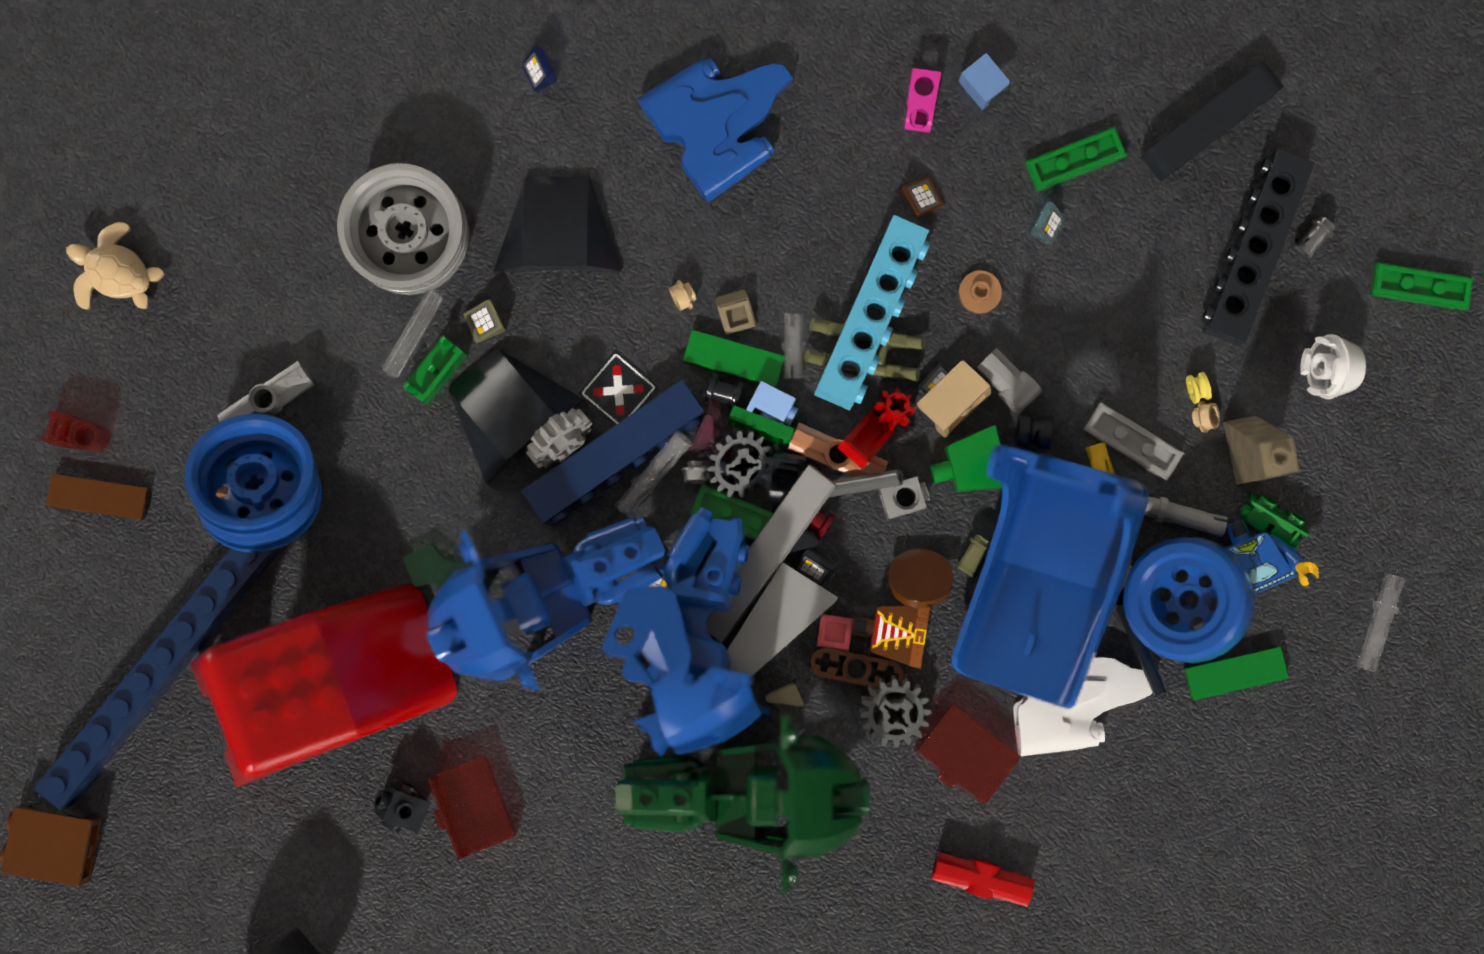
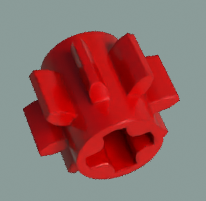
[873,388,916,430]

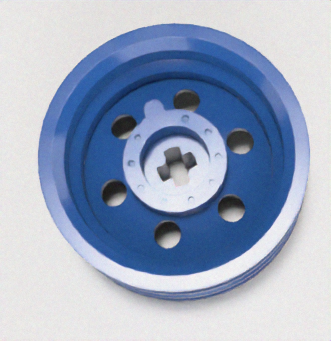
[185,414,322,553]

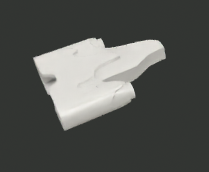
[1013,657,1153,756]

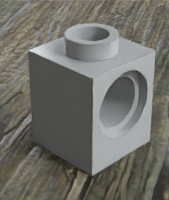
[878,477,930,520]

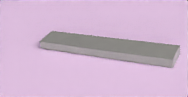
[706,465,837,643]

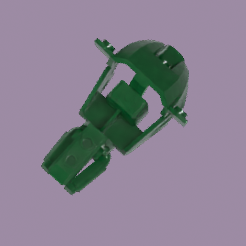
[615,715,870,894]

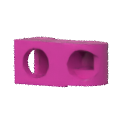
[904,68,941,133]

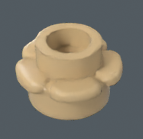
[669,280,696,311]
[1192,401,1220,433]

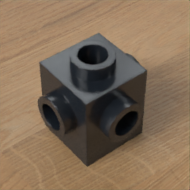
[374,781,431,833]

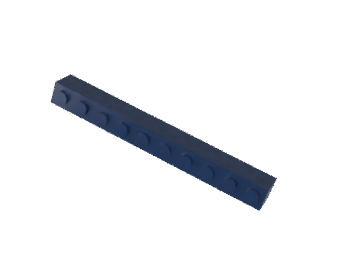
[34,549,280,809]

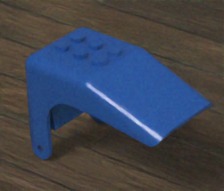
[951,445,1149,709]

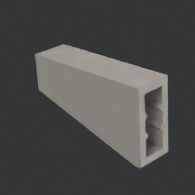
[727,562,838,676]

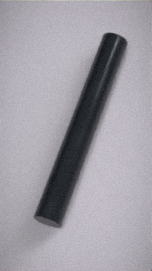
[1116,604,1167,698]

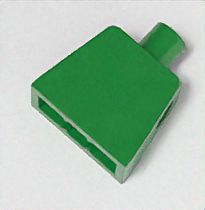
[930,425,1002,492]

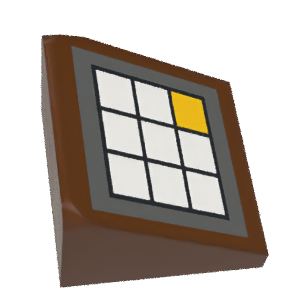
[901,177,944,220]

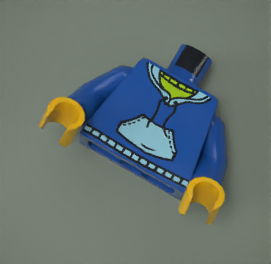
[1224,519,1319,594]

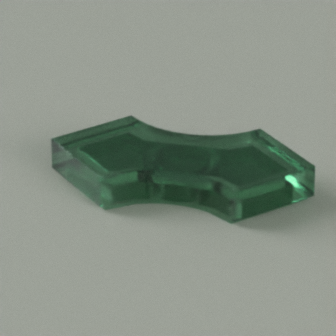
[402,544,489,591]

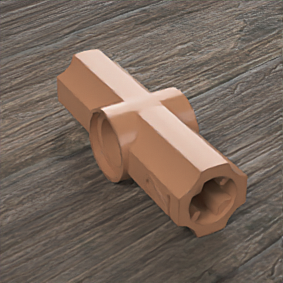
[787,423,888,477]

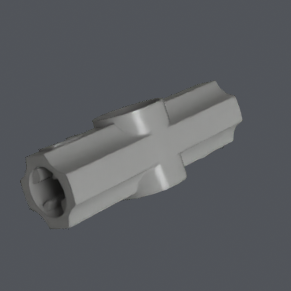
[217,361,315,422]

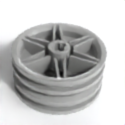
[337,163,470,295]

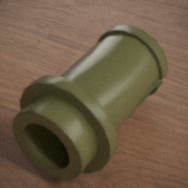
[956,534,991,577]

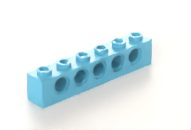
[814,215,930,411]

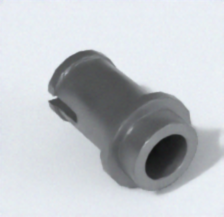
[1294,216,1335,259]

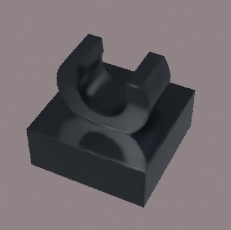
[768,476,798,513]

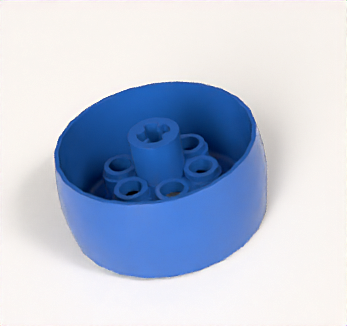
[1123,537,1255,663]

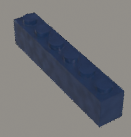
[521,380,705,525]

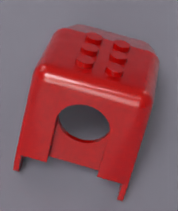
[190,583,457,788]

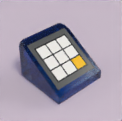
[522,46,556,91]

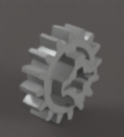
[526,408,592,468]

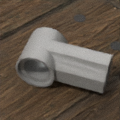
[976,348,1042,414]

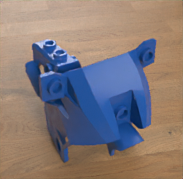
[602,507,770,757]
[427,516,667,691]

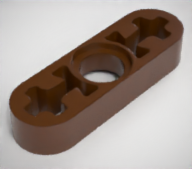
[810,648,904,688]

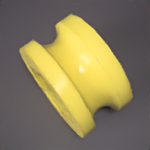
[1186,372,1212,404]

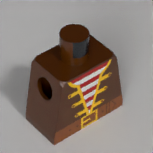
[852,606,930,669]

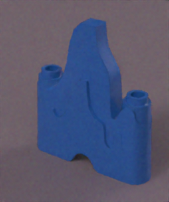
[637,58,793,203]

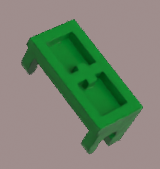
[402,335,468,406]

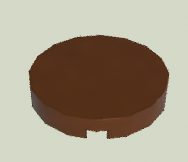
[888,549,954,609]

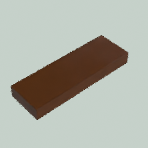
[46,474,150,520]

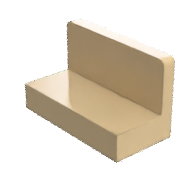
[917,361,991,438]

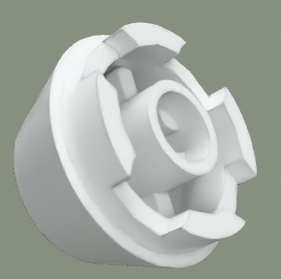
[1300,334,1366,399]

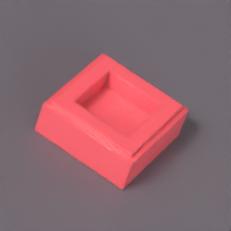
[816,614,854,651]

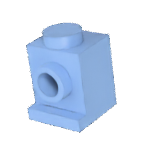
[746,381,798,426]

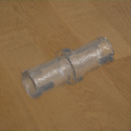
[781,313,807,379]

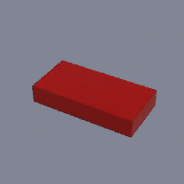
[837,411,895,469]

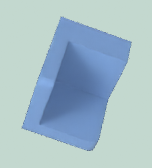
[958,53,1010,110]

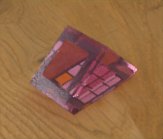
[690,415,715,452]

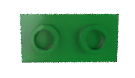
[1239,492,1309,548]

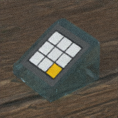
[1030,201,1065,245]

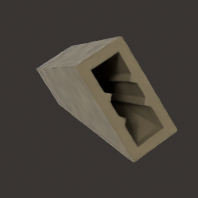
[1223,416,1299,485]

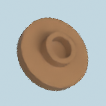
[958,271,1002,314]

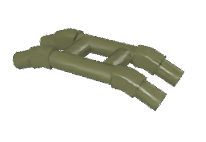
[804,318,925,381]

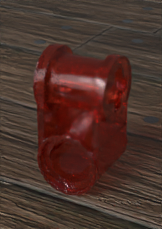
[40,409,110,453]

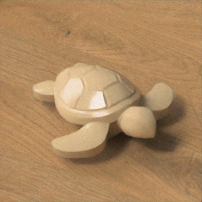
[66,222,165,310]

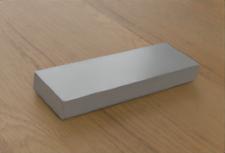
[1082,402,1184,481]

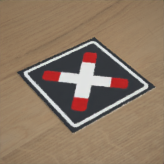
[578,350,659,425]

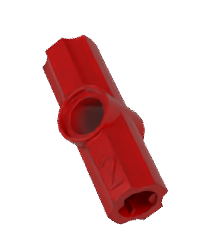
[931,851,1035,907]

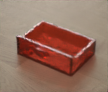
[914,704,1021,804]
[427,755,517,860]

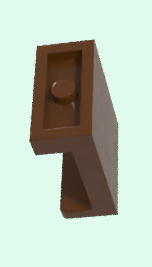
[0,804,102,886]

